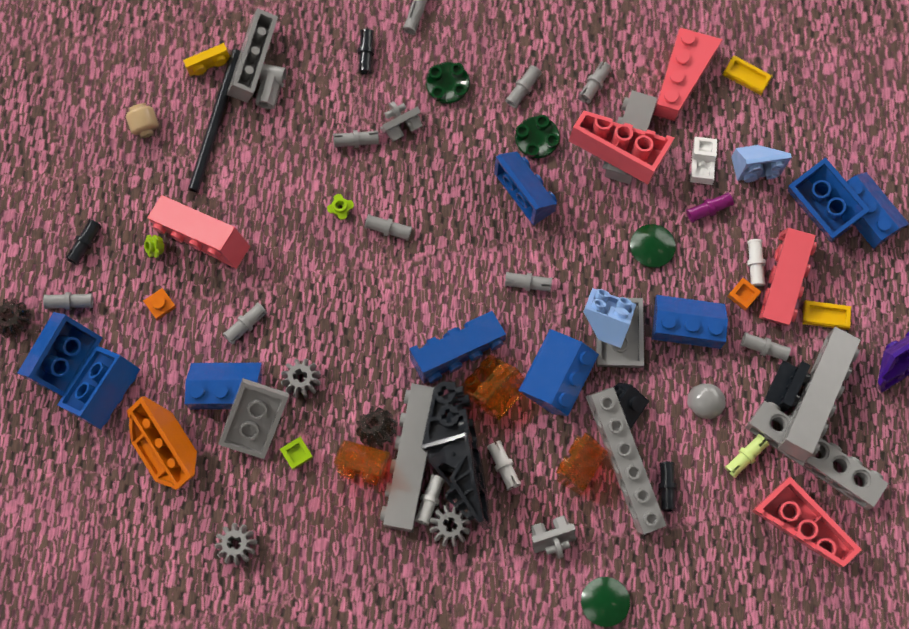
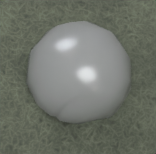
[687,383,726,420]

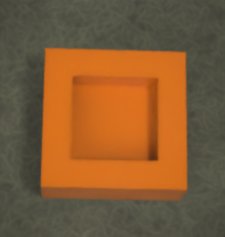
[727,278,761,311]
[143,288,177,321]

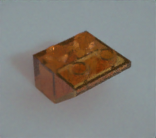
[461,355,524,420]
[556,432,608,496]
[333,440,391,486]

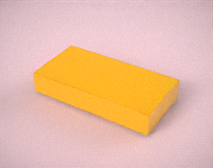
[722,55,772,95]
[802,300,852,330]

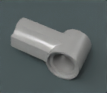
[256,64,287,110]

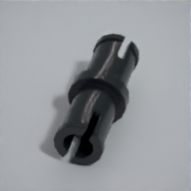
[357,29,375,75]
[65,219,102,265]
[658,461,678,512]

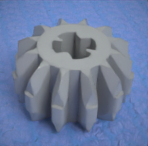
[281,358,321,398]
[430,505,471,547]
[215,523,257,566]

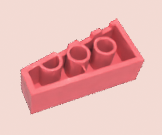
[653,28,722,121]
[569,111,675,185]
[147,195,250,269]
[759,228,817,326]
[752,476,862,567]

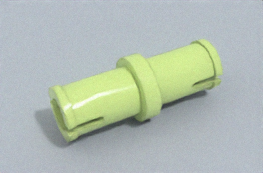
[725,434,770,478]

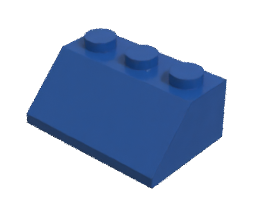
[494,151,557,226]
[788,157,870,243]
[846,172,909,249]
[651,295,728,349]
[17,312,103,397]
[518,329,599,416]
[57,346,140,430]
[185,363,262,410]

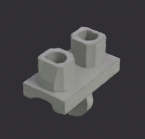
[380,101,422,142]
[531,515,576,559]

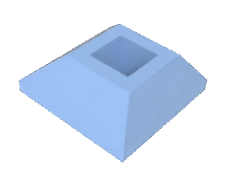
[731,145,792,183]
[583,288,636,348]

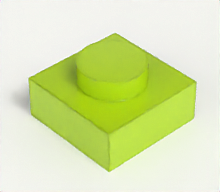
[280,436,313,470]

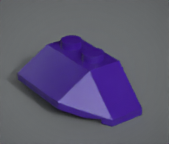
[878,332,909,393]

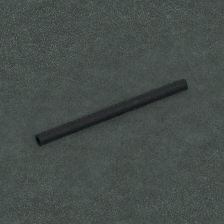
[188,49,240,193]

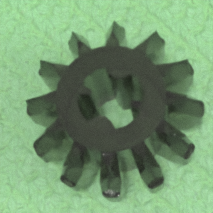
[0,298,31,338]
[355,407,397,449]

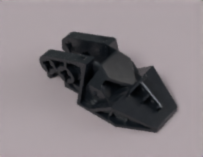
[422,381,490,530]

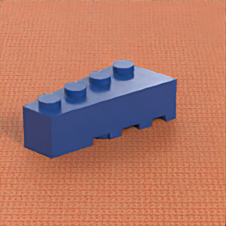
[409,311,506,384]

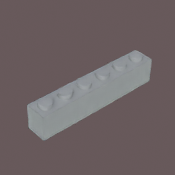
[778,327,860,462]
[380,383,435,533]

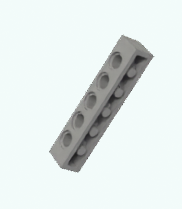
[586,387,666,535]
[745,401,889,510]

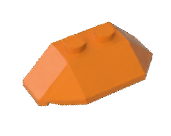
[127,396,197,490]

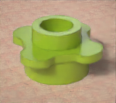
[327,194,354,220]
[144,235,164,258]

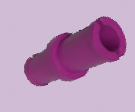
[686,192,734,223]

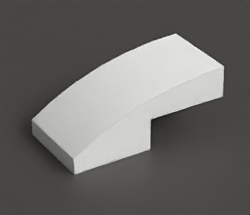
[690,137,717,185]

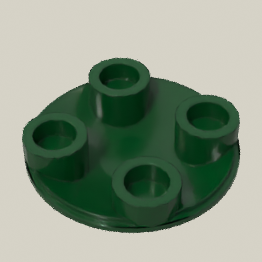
[426,62,470,104]
[515,115,560,159]
[630,224,676,268]
[581,577,630,627]

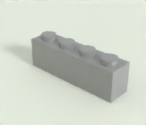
[226,8,278,103]
[602,90,657,185]

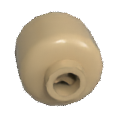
[126,103,159,138]

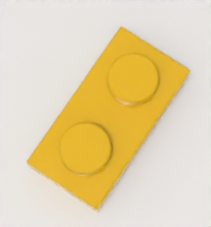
[183,43,230,77]

